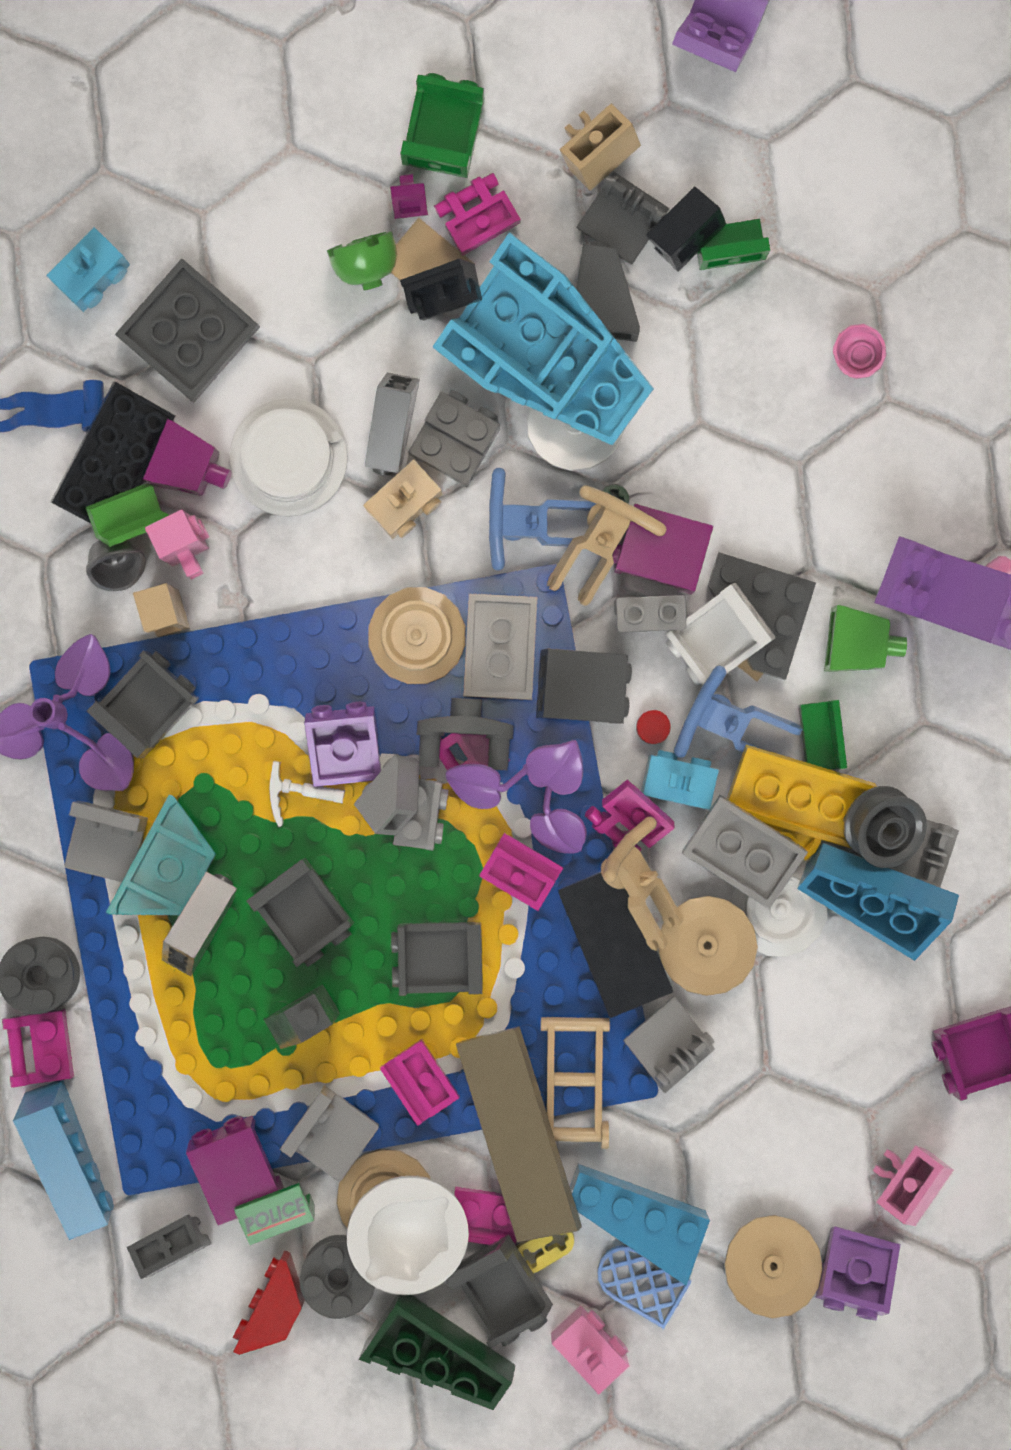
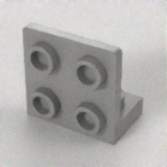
[64,801,148,882]
[280,1085,379,1181]

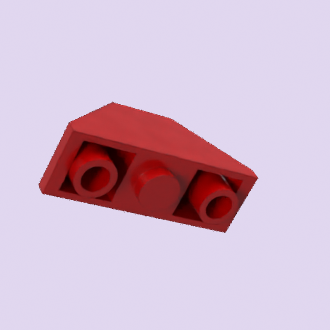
[232,1250,305,1355]

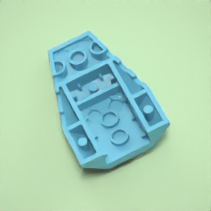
[433,233,654,445]

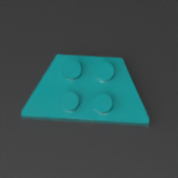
[106,794,216,915]

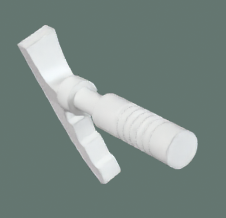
[269,761,345,827]

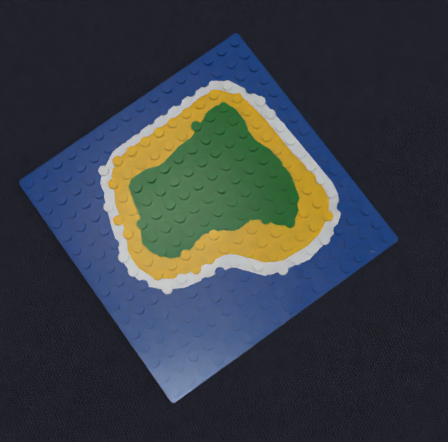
[29,564,658,1195]

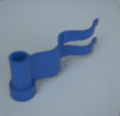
[0,380,104,432]

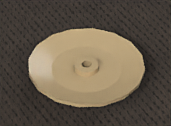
[368,587,465,684]
[659,896,758,996]
[337,1149,431,1227]
[724,1215,823,1319]

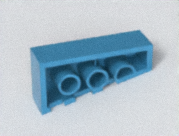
[797,843,959,961]
[13,1080,114,1240]
[570,1164,710,1286]

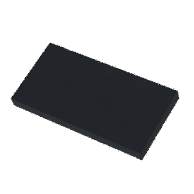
[50,382,176,524]
[557,872,674,1018]

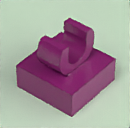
[390,174,428,219]

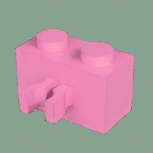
[145,509,209,580]
[873,1146,954,1226]
[551,1305,629,1395]

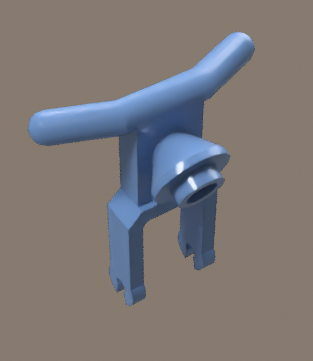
[489,468,596,571]
[674,665,803,758]

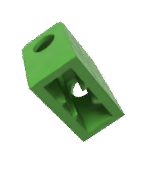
[824,605,907,672]

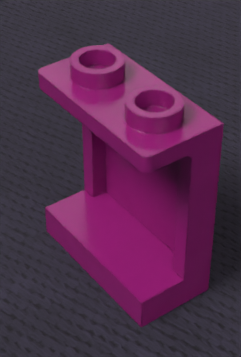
[612,504,714,595]
[931,1006,1011,1101]
[186,1116,284,1226]

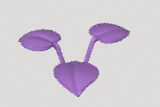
[0,634,134,791]
[445,740,587,854]

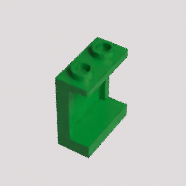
[400,73,484,178]

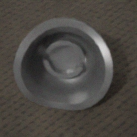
[86,540,146,591]

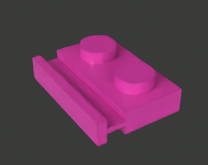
[479,833,563,911]
[380,1039,460,1126]
[454,1186,517,1245]

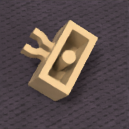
[559,103,641,191]
[363,460,443,540]

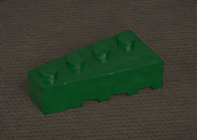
[359,1295,516,1410]

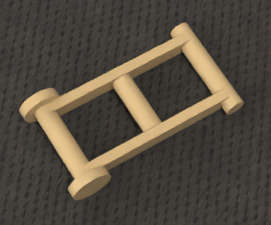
[541,1017,610,1149]

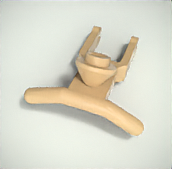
[547,485,667,606]
[601,817,684,951]

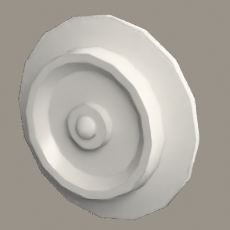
[527,408,624,471]
[731,865,827,957]

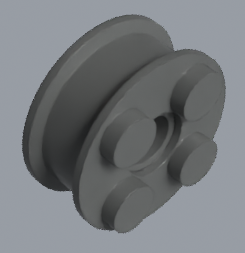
[843,786,927,868]
[0,936,80,1014]
[300,1235,375,1319]

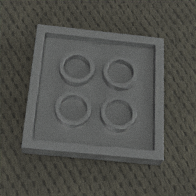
[115,258,260,403]

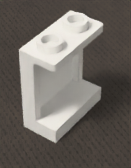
[665,583,776,686]

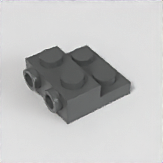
[408,390,500,487]

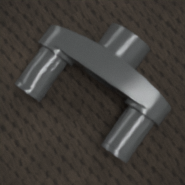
[416,698,514,770]

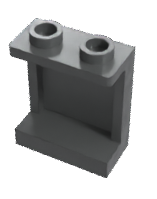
[536,648,632,724]
[87,650,199,758]
[247,857,354,967]
[391,922,483,996]
[446,1235,553,1348]

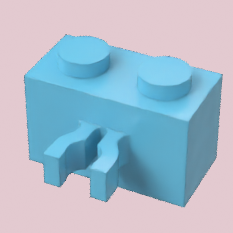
[46,227,130,312]
[641,750,719,810]

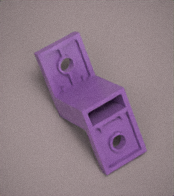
[672,0,770,72]
[874,536,1011,650]

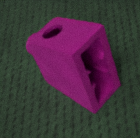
[143,419,232,496]

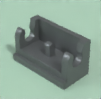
[127,1214,212,1279]

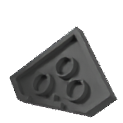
[708,552,816,680]

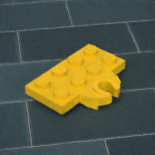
[726,744,877,861]

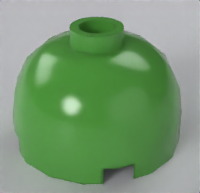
[327,231,397,291]

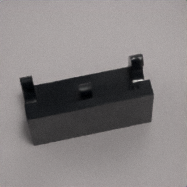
[646,186,727,272]
[400,259,482,321]

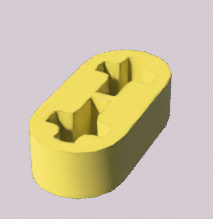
[516,1232,574,1273]

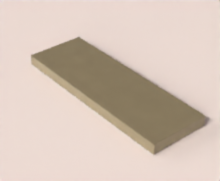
[456,1026,582,1242]

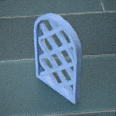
[598,1245,691,1329]

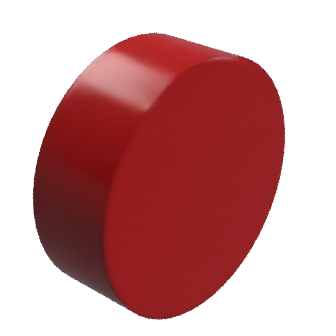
[636,710,671,744]

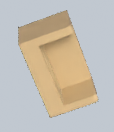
[133,583,190,637]

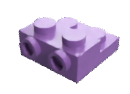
[304,701,382,787]
[815,1226,901,1321]

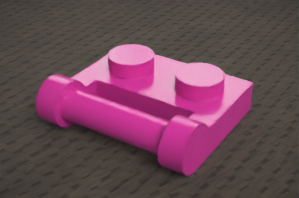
[2,1009,74,1087]

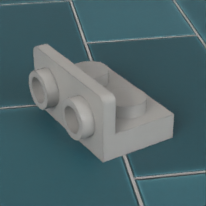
[614,595,687,633]
[393,779,448,851]

